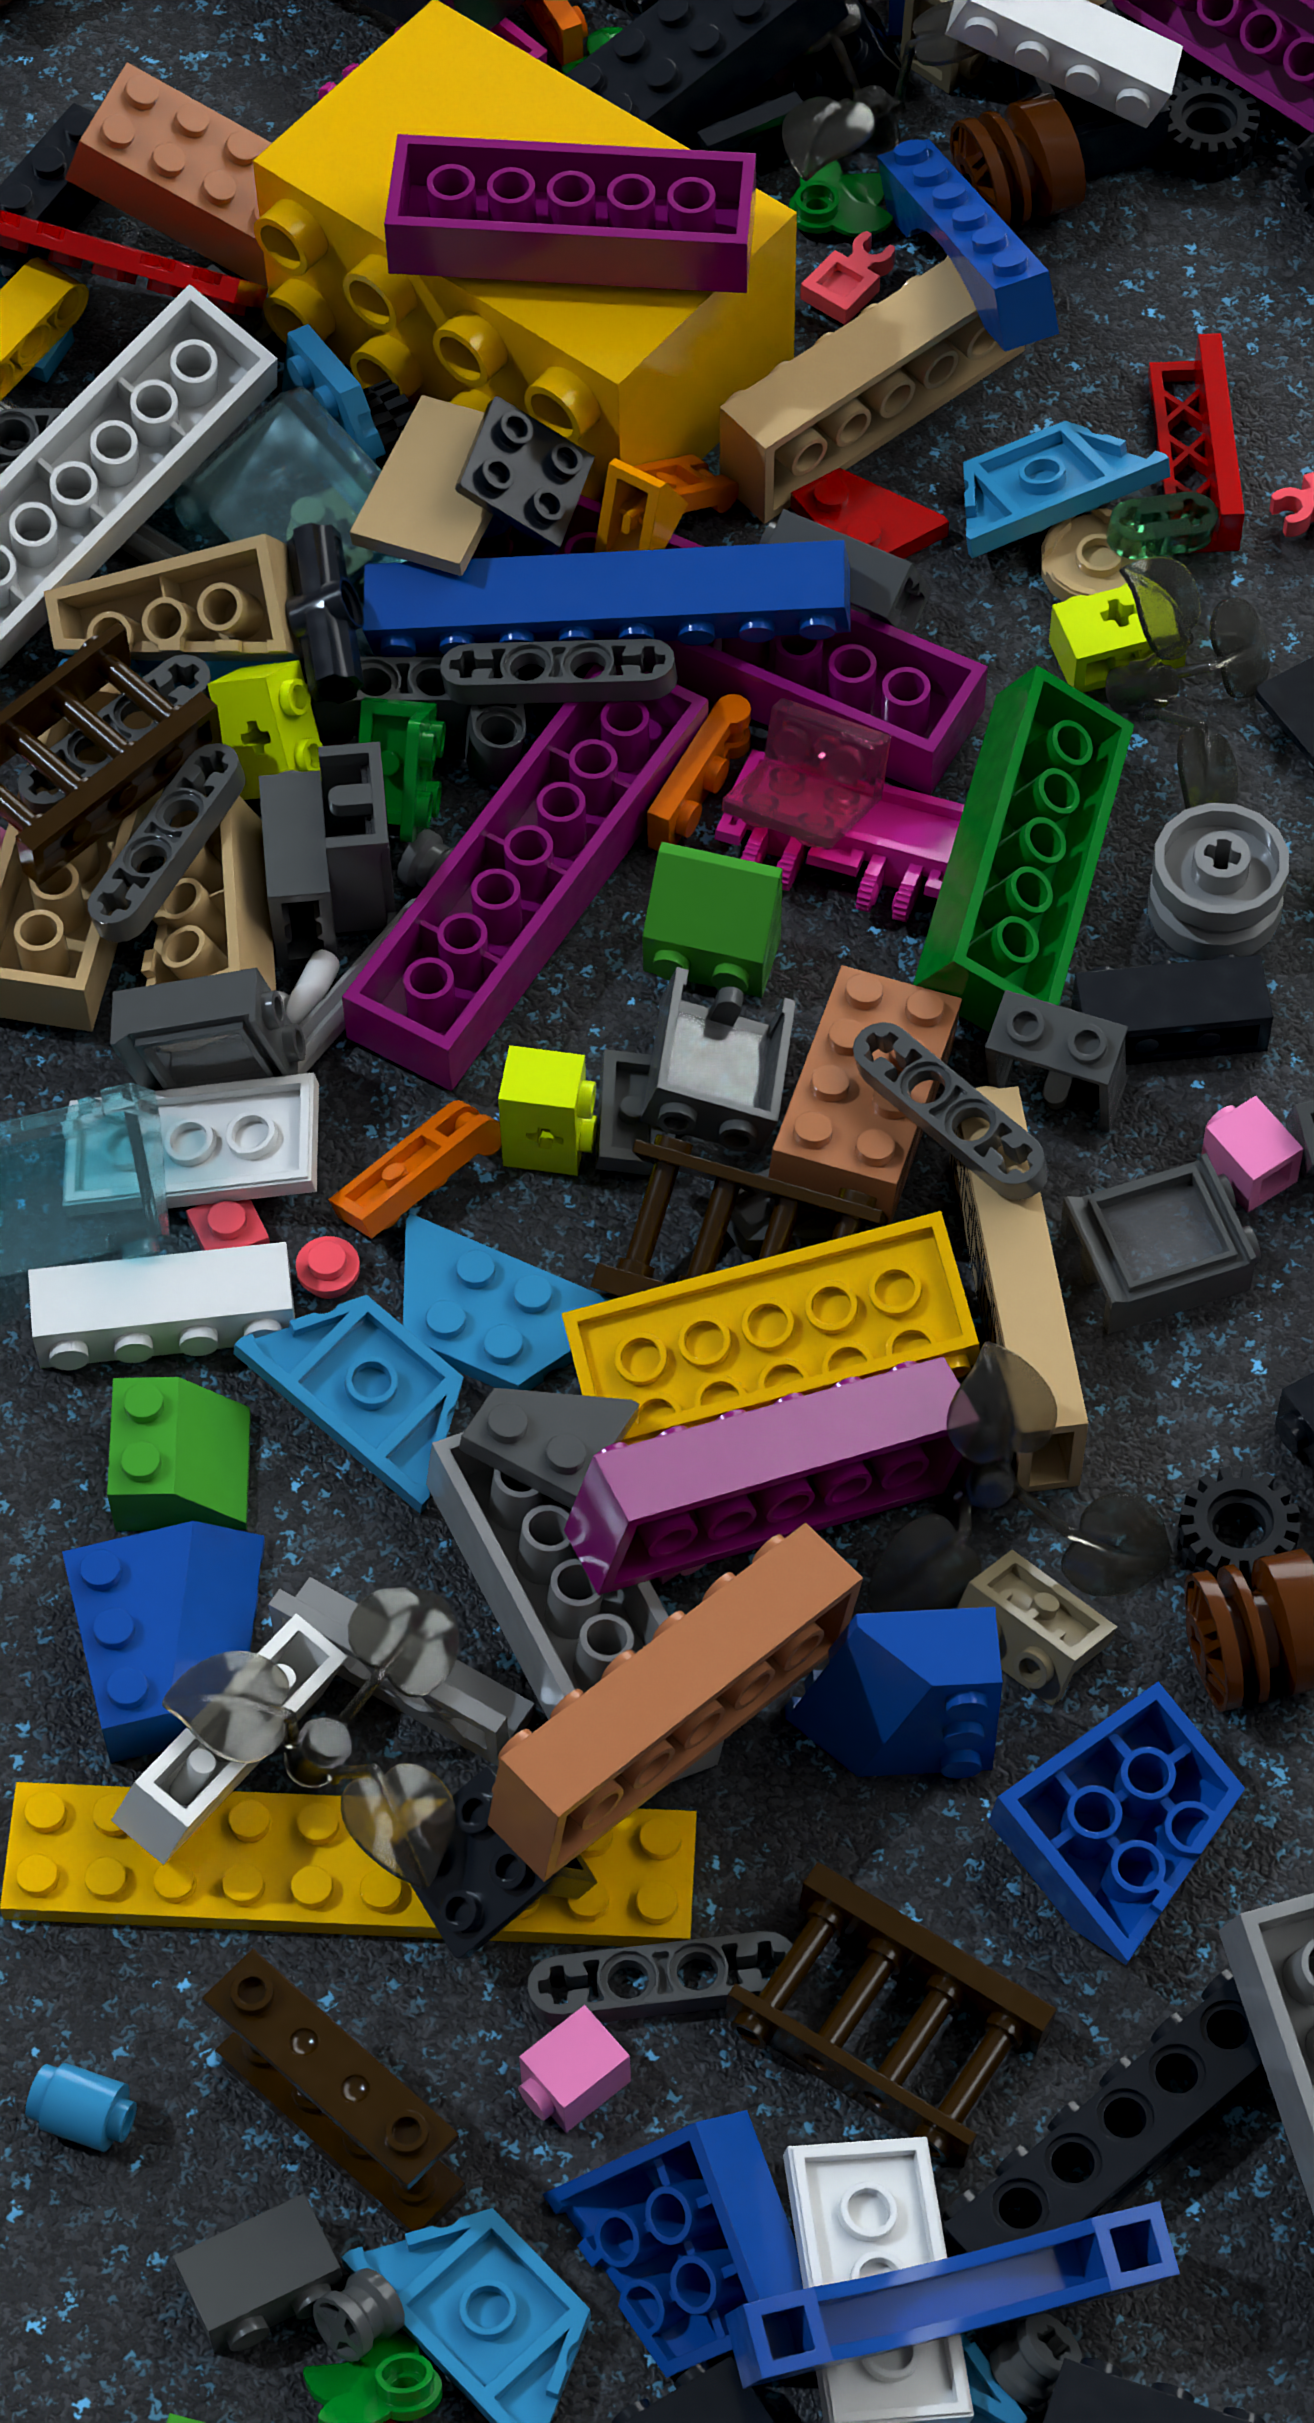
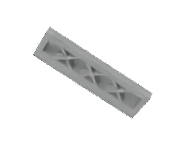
[268,1577,535,1766]

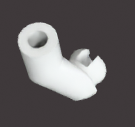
[278,950,340,1024]

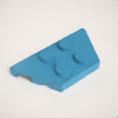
[282,324,386,496]
[963,421,1171,558]
[403,1213,612,1391]
[233,1295,464,1514]
[341,2208,591,2423]

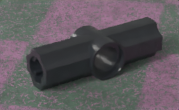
[285,522,364,704]

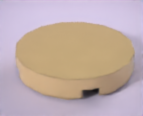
[1040,508,1158,602]

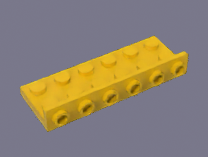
[561,1211,981,1445]

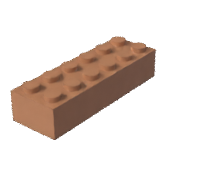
[487,1522,863,1882]

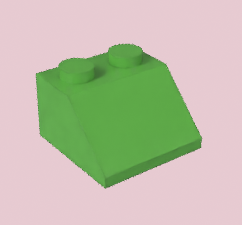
[642,842,782,998]
[107,1377,251,1531]

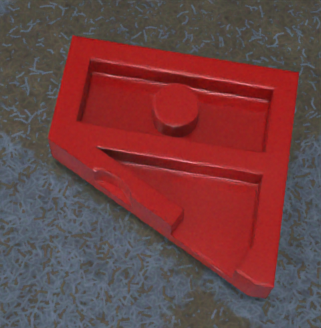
[791,468,949,559]

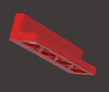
[1148,333,1245,554]

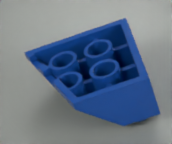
[62,1521,265,1763]
[784,1607,1003,1778]
[988,1681,1245,1965]
[542,2110,803,2378]

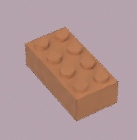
[65,62,272,286]
[767,965,962,1225]

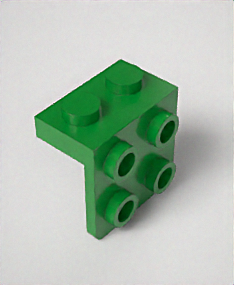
[359,697,446,843]

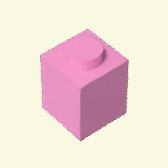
[1201,1096,1304,1213]
[518,2005,631,2133]

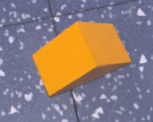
[594,458,688,553]

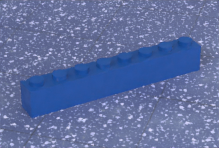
[363,540,850,657]

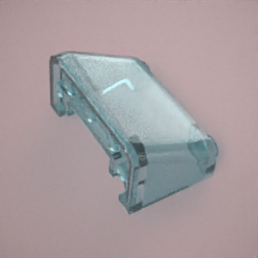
[174,386,411,630]
[0,1083,170,1278]

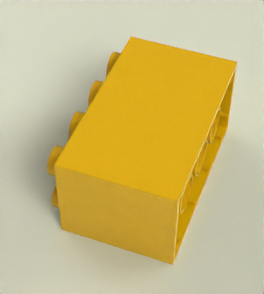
[253,0,797,503]

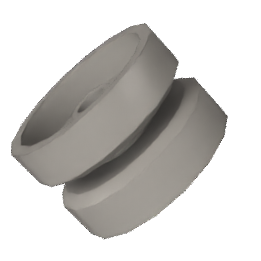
[1148,803,1289,961]

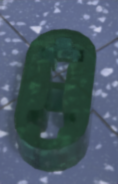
[1106,492,1219,559]

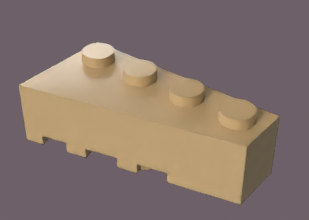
[44,533,304,662]
[141,795,276,1049]

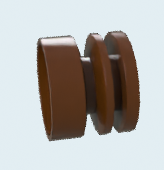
[950,93,1086,227]
[1184,1548,1314,1712]

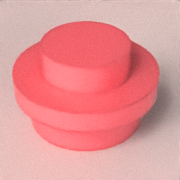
[295,1236,360,1299]

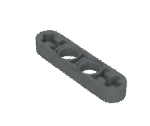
[440,639,678,705]
[17,654,211,814]
[87,743,246,943]
[853,1022,1049,1200]
[527,1931,793,2027]

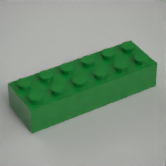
[913,665,1134,1033]

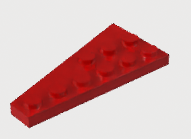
[0,210,269,316]

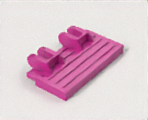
[715,749,964,922]

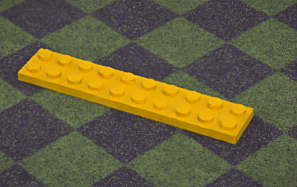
[0,1782,697,1947]

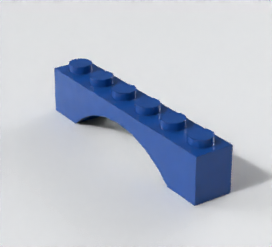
[877,139,1059,352]
[724,2201,1180,2389]

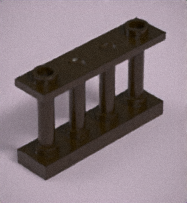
[0,622,222,886]
[590,1134,889,1299]
[725,1862,1057,2168]
[202,1948,466,2233]

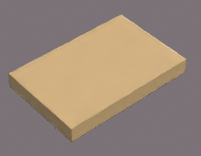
[349,395,493,576]

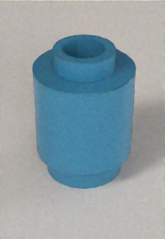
[25,2063,137,2152]

